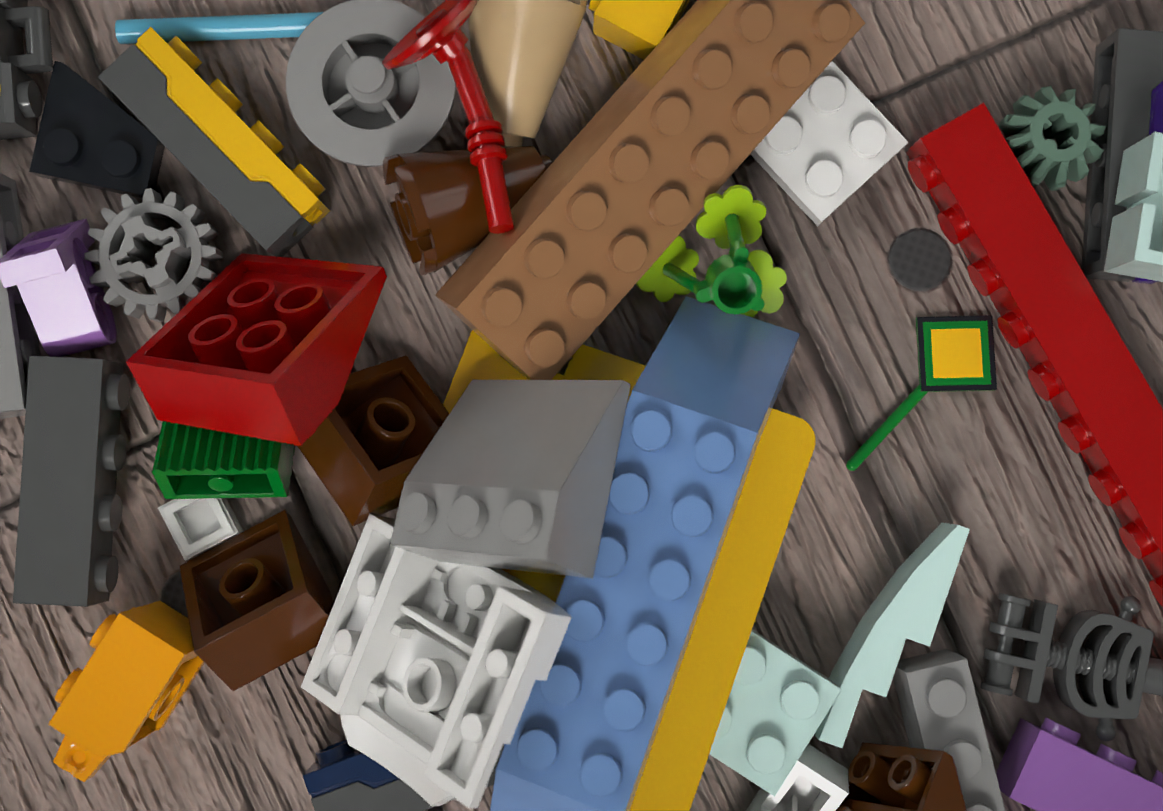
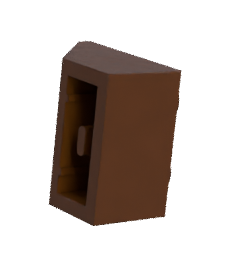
[836,742,967,811]

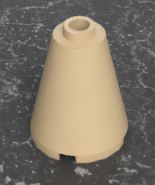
[468,0,587,147]

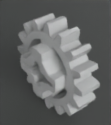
[84,188,223,322]

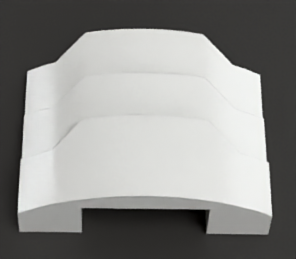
[301,514,572,809]

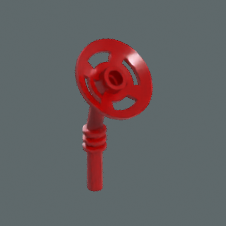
[382,0,514,234]

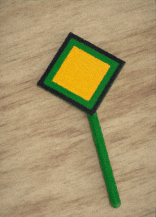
[846,315,997,471]

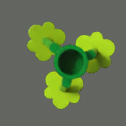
[636,185,787,317]

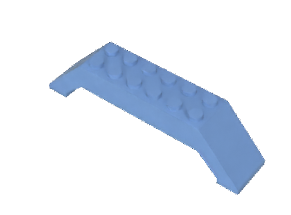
[490,296,800,811]

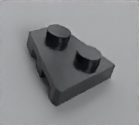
[29,61,165,198]

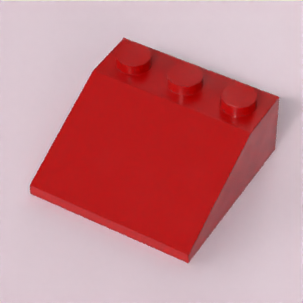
[126,253,387,446]

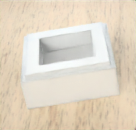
[158,498,244,561]

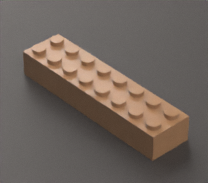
[435,0,865,380]

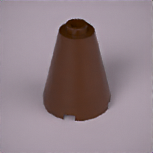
[383,146,552,276]

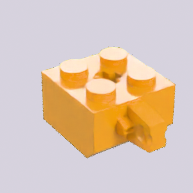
[48,600,204,782]

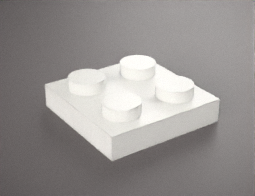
[750,61,908,226]

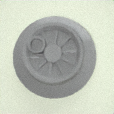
[286,0,456,167]

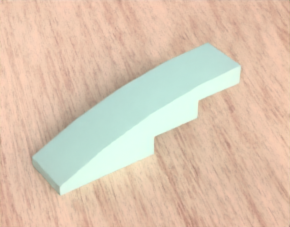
[814,523,970,748]

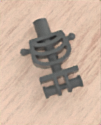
[980,593,1163,741]

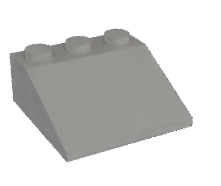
[390,380,631,579]

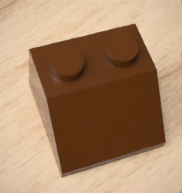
[297,355,449,526]
[180,509,334,691]

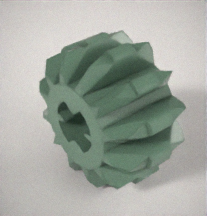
[998,86,1106,191]

